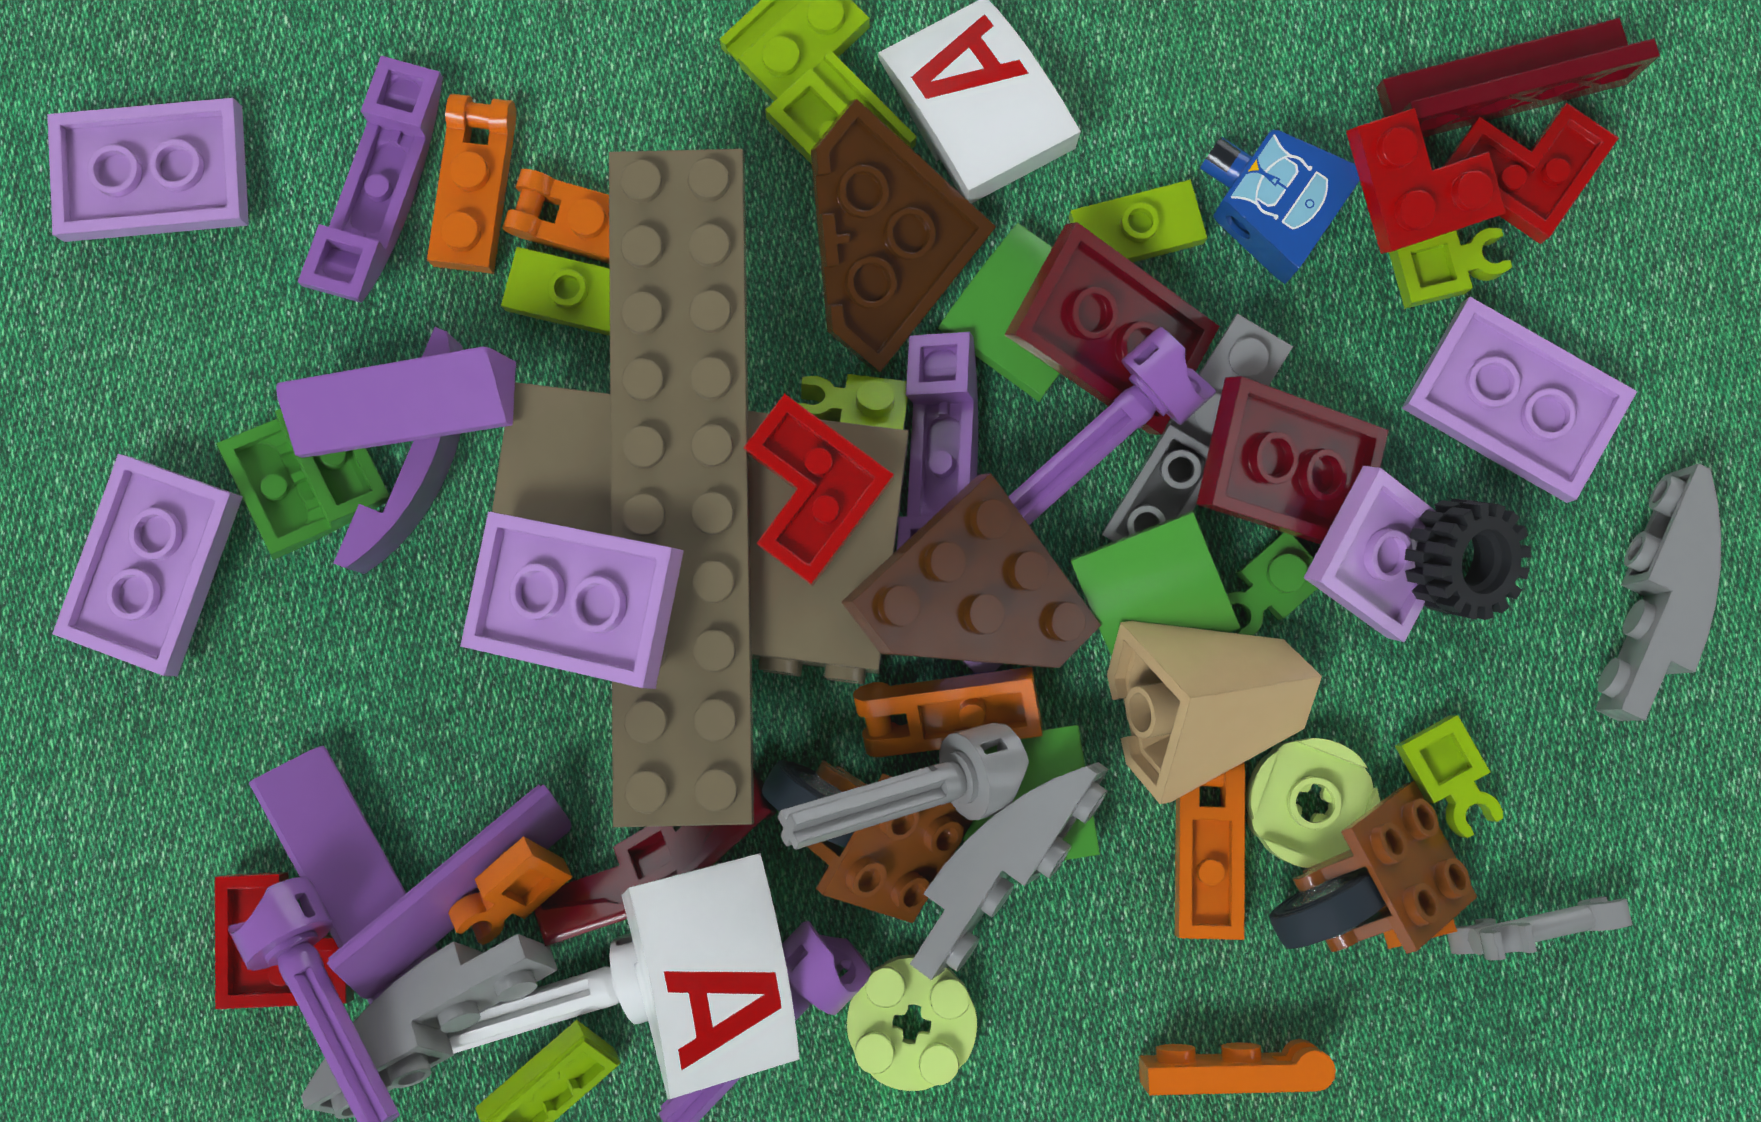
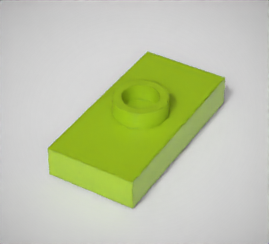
[1069,179,1207,263]
[501,247,610,336]
[475,1020,621,1122]

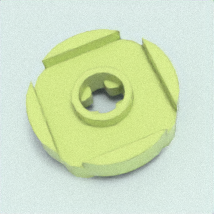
[1246,738,1381,868]
[847,955,977,1091]

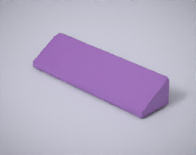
[276,347,516,458]
[249,746,438,1004]
[327,784,572,999]

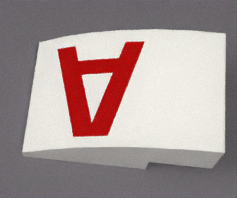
[878,0,1081,204]
[621,853,800,1099]

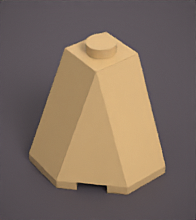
[1107,621,1322,804]

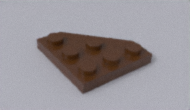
[811,99,996,372]
[841,473,1101,668]

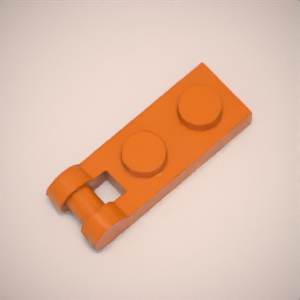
[427,94,516,274]
[502,169,609,264]
[853,667,1042,757]
[1175,762,1245,940]
[1139,1039,1336,1095]

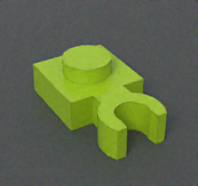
[1389,228,1512,309]
[798,374,908,430]
[1395,715,1503,838]

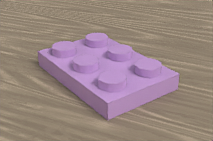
[47,98,249,242]
[1402,297,1637,503]
[52,454,243,677]
[460,511,684,689]

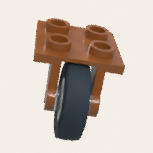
[762,760,973,923]
[1269,781,1477,954]

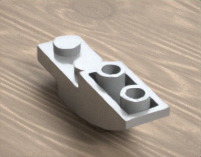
[1102,314,1293,542]
[1595,463,1721,721]
[910,762,1109,980]
[301,934,558,1119]

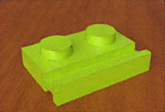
[719,0,870,101]
[765,50,917,164]

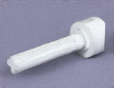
[448,933,648,1054]

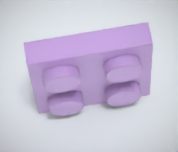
[1304,466,1436,642]

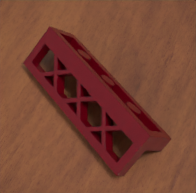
[1376,18,1660,138]

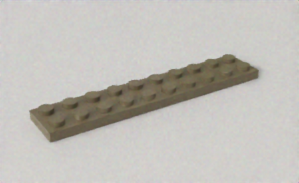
[609,149,754,827]

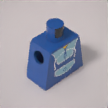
[1200,130,1360,284]

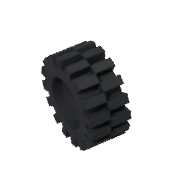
[1405,498,1531,620]

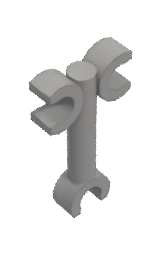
[1447,896,1632,960]

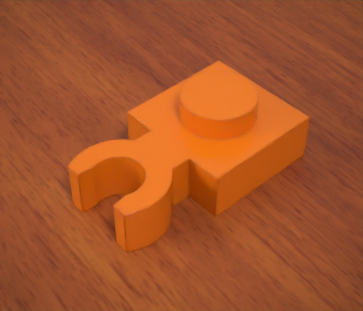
[448,836,572,945]

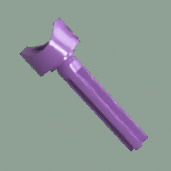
[1008,327,1216,525]
[228,877,400,1122]
[658,921,871,1122]

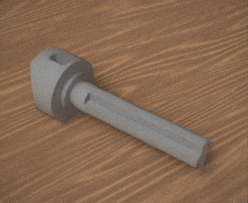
[778,723,1029,850]

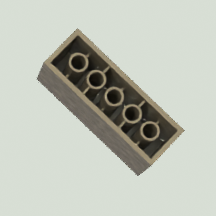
[492,382,908,685]

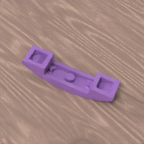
[298,56,443,303]
[334,327,463,574]
[897,332,978,550]

